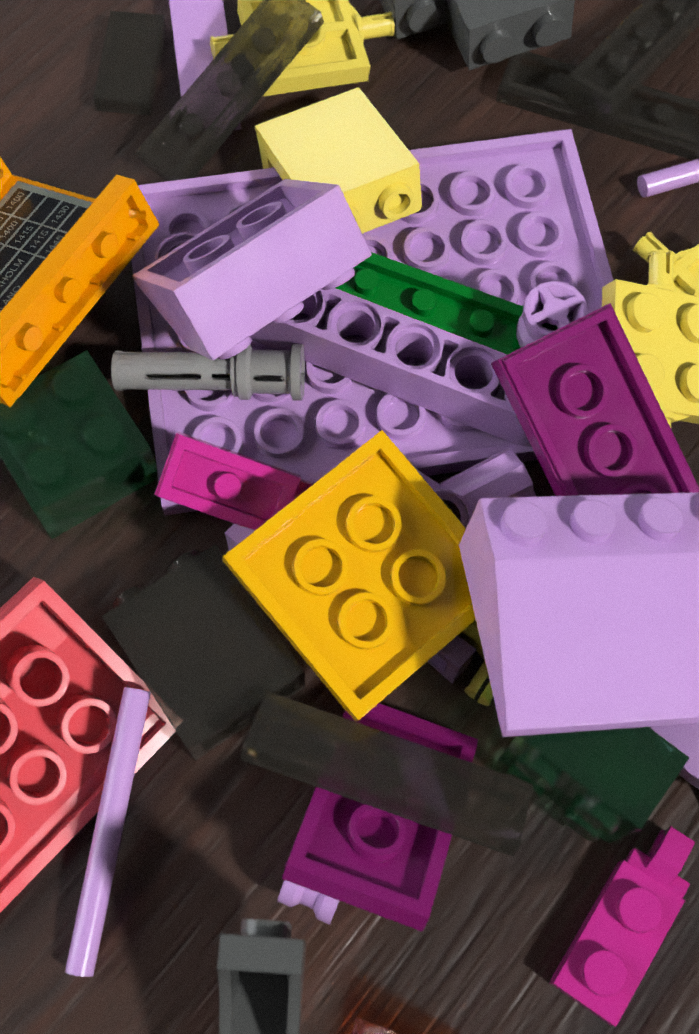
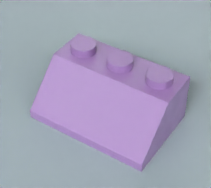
[132,179,372,361]

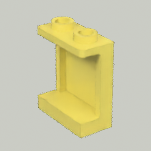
[255,87,422,234]

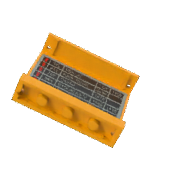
[0,157,160,408]

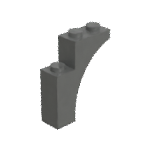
[379,0,575,70]
[217,919,306,1034]

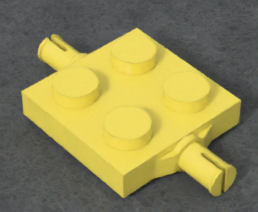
[210,0,395,97]
[602,249,699,428]

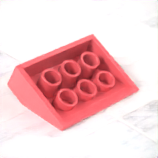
[0,577,185,913]

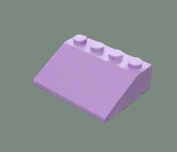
[459,492,699,737]

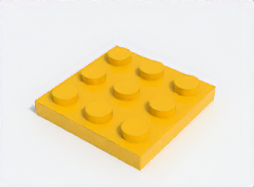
[223,430,476,721]

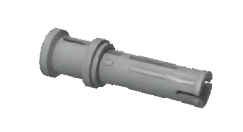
[111,344,305,400]

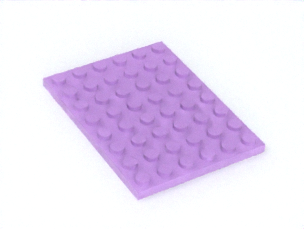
[131,129,613,516]

